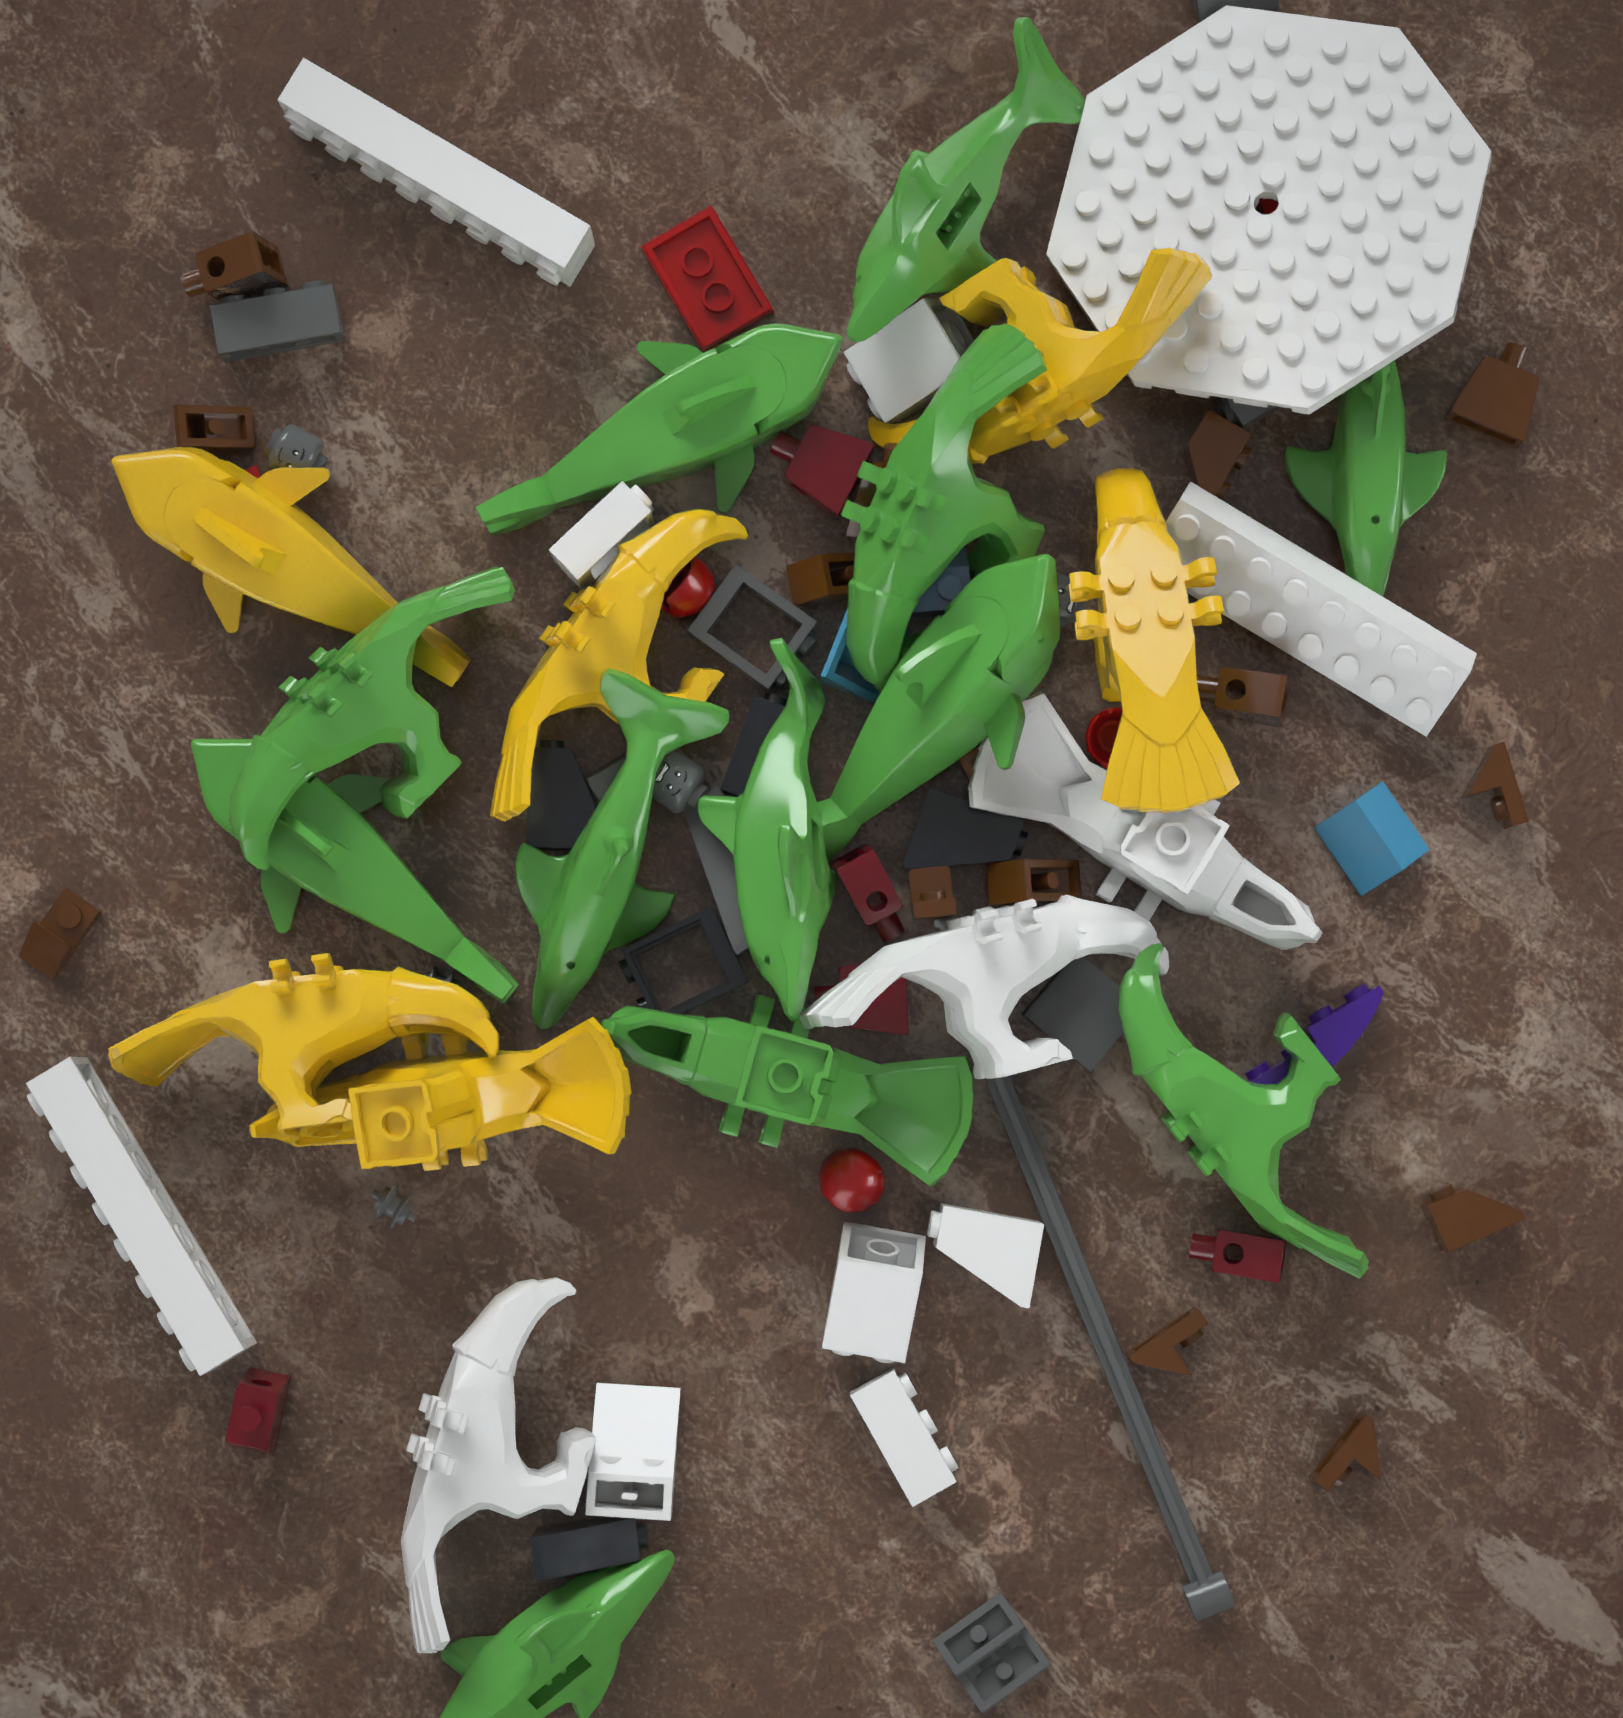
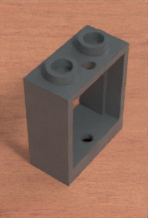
[687,564,819,693]

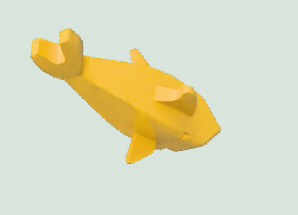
[111,447,471,687]

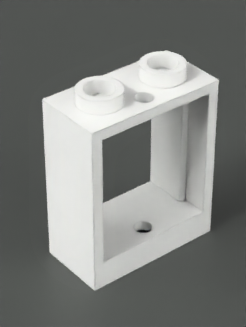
[549,481,655,590]

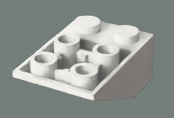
[585,1382,681,1521]

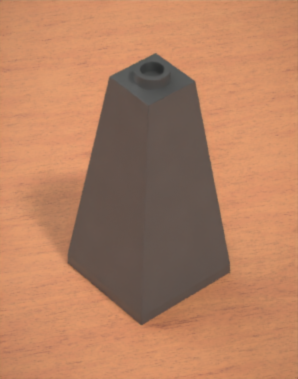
[684,786,749,958]

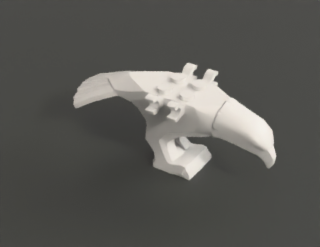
[968,691,1322,950]
[800,895,1169,1079]
[401,1277,597,1653]

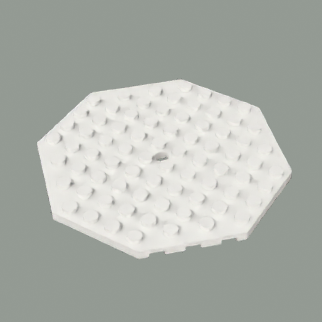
[1046,5,1492,414]

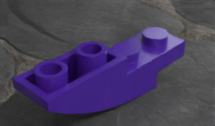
[1244,983,1384,1084]

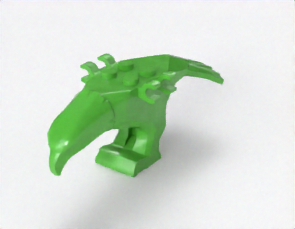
[841,323,1047,693]
[229,566,515,870]
[1118,943,1369,1279]
[601,994,974,1187]

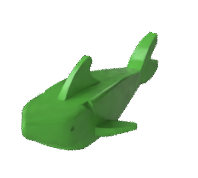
[476,323,843,536]
[817,554,1060,861]
[191,739,520,1004]

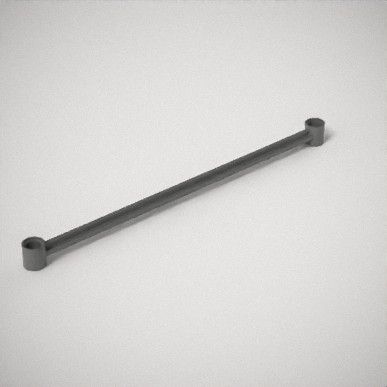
[984,1075,1236,1622]

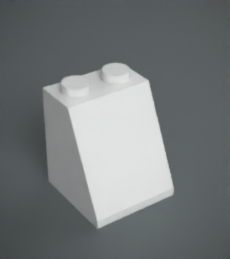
[843,298,974,423]
[927,1203,1044,1308]
[822,1221,926,1363]

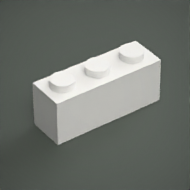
[850,1367,959,1507]

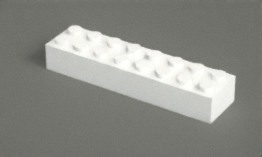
[278,58,595,287]
[1166,481,1477,737]
[26,1057,257,1376]

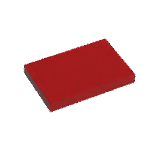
[641,205,774,353]

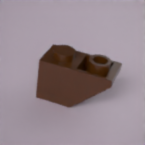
[1183,409,1252,500]

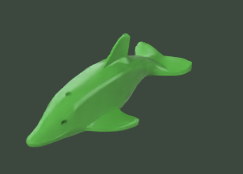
[847,17,1085,343]
[1284,360,1447,597]
[698,638,838,1021]
[515,668,730,1029]
[439,1550,675,1718]

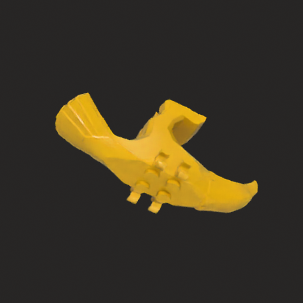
[868,247,1213,464]
[1068,468,1240,814]
[490,509,748,822]
[108,953,499,1147]
[249,1017,632,1171]

